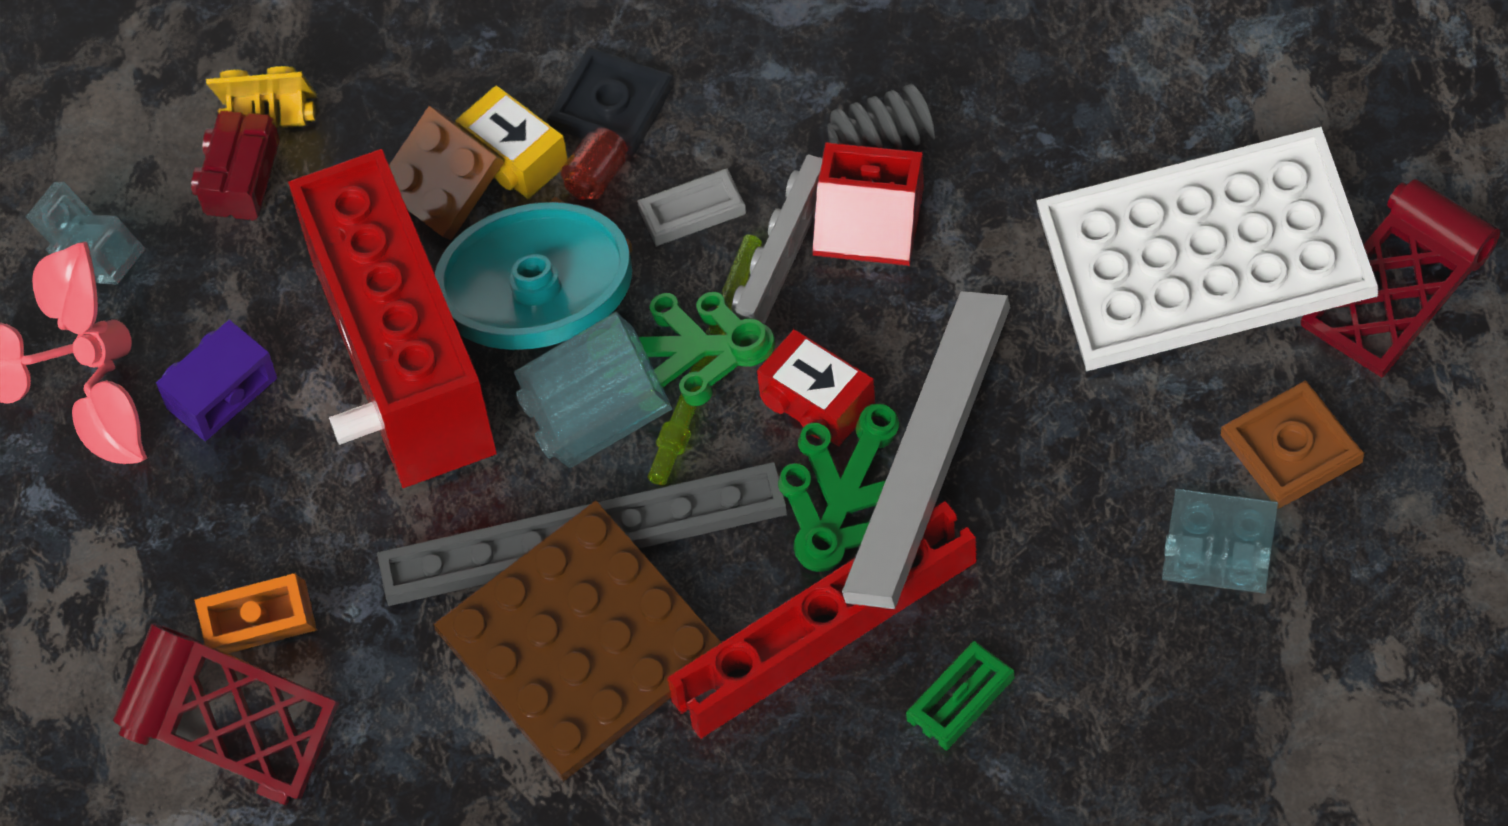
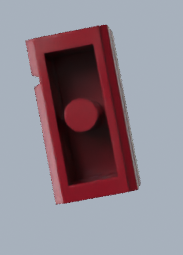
[191,110,280,220]

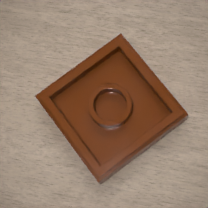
[1221,380,1364,509]

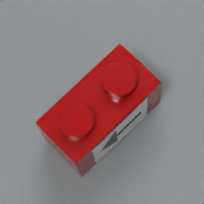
[757,329,875,446]

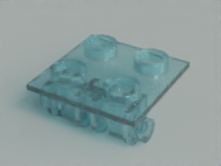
[1162,489,1278,594]

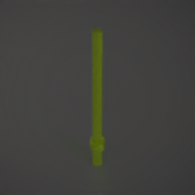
[647,235,762,485]

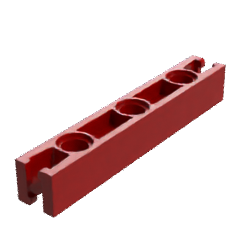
[667,501,976,739]

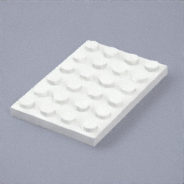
[1037,127,1378,371]

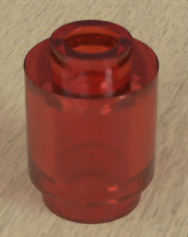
[561,128,628,199]

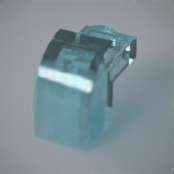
[26,182,146,284]

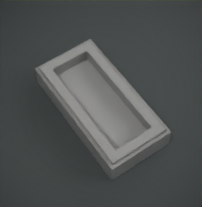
[637,168,746,246]

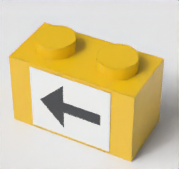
[455,86,568,199]

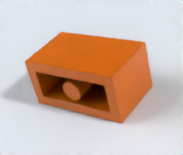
[195,573,317,654]

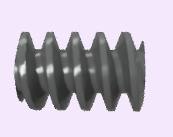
[827,84,934,150]

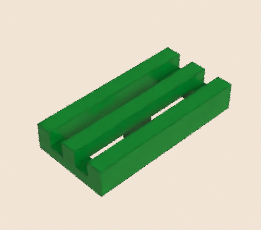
[906,641,1014,751]

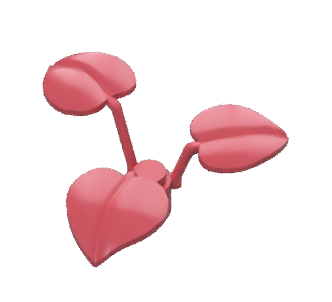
[0,242,147,464]

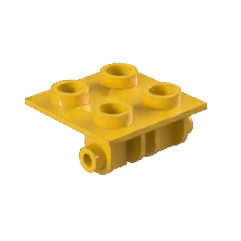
[206,66,317,128]

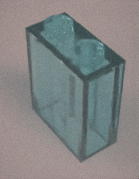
[514,312,672,468]

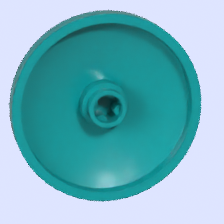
[435,202,632,350]

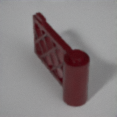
[1301,179,1500,378]
[112,623,340,805]

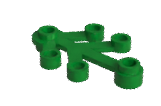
[586,292,776,407]
[778,404,899,572]

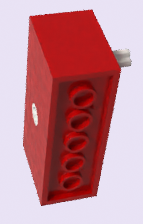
[288,149,497,489]

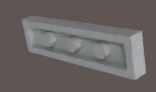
[732,154,823,324]

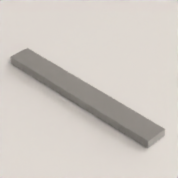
[842,291,1010,609]

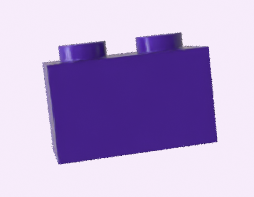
[156,320,277,442]

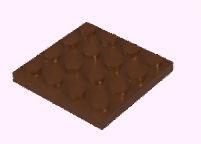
[434,500,721,782]

